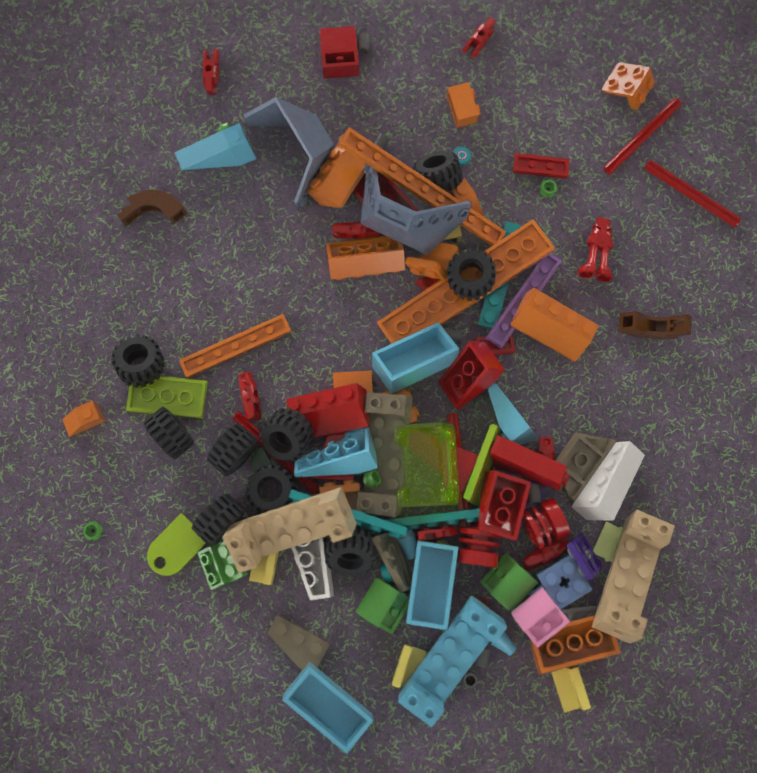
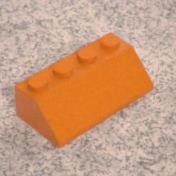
[306,133,378,208]
[326,236,405,280]
[510,288,599,362]
[530,615,621,675]

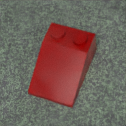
[438,341,505,410]
[478,470,531,541]

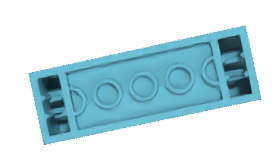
[398,595,507,728]

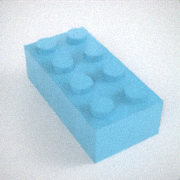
[372,322,459,394]
[406,541,458,630]
[282,662,373,754]

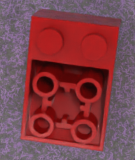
[320,26,359,79]

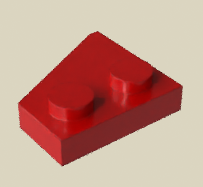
[417,524,458,542]

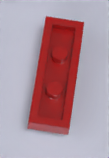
[512,153,570,179]

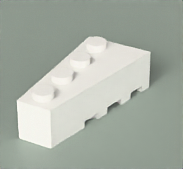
[571,441,645,521]
[291,536,334,600]

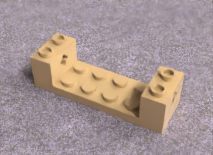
[223,487,357,573]
[592,510,675,644]

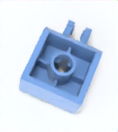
[528,554,592,610]

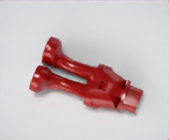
[577,217,614,282]

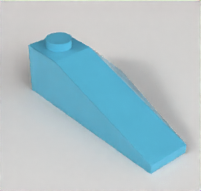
[175,123,256,170]
[487,383,538,445]
[294,427,378,477]

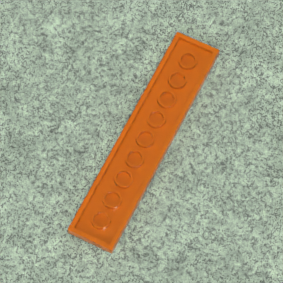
[377,219,555,344]

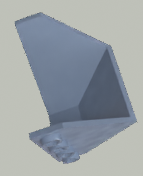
[243,97,335,211]
[361,163,472,255]

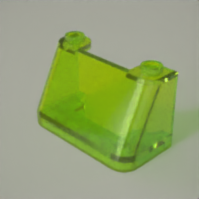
[394,422,459,507]

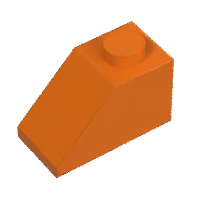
[448,178,484,216]
[62,401,106,437]

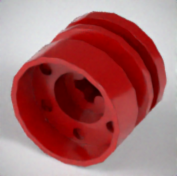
[522,498,570,550]
[456,526,501,568]

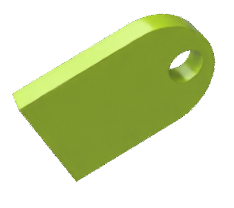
[147,513,206,576]

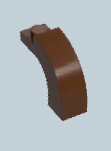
[117,190,187,227]
[619,311,692,339]

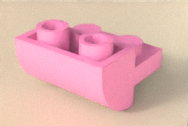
[511,587,570,648]

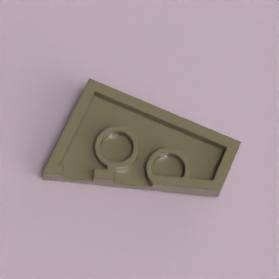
[372,532,412,593]
[267,615,330,671]

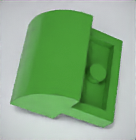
[197,541,248,590]
[480,553,539,612]
[355,577,409,635]

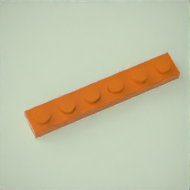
[179,314,292,379]

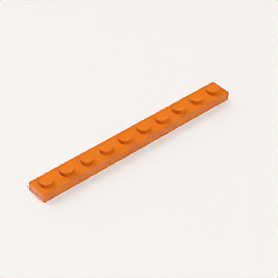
[338,127,506,246]

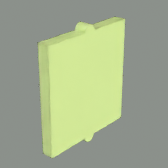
[593,521,623,562]

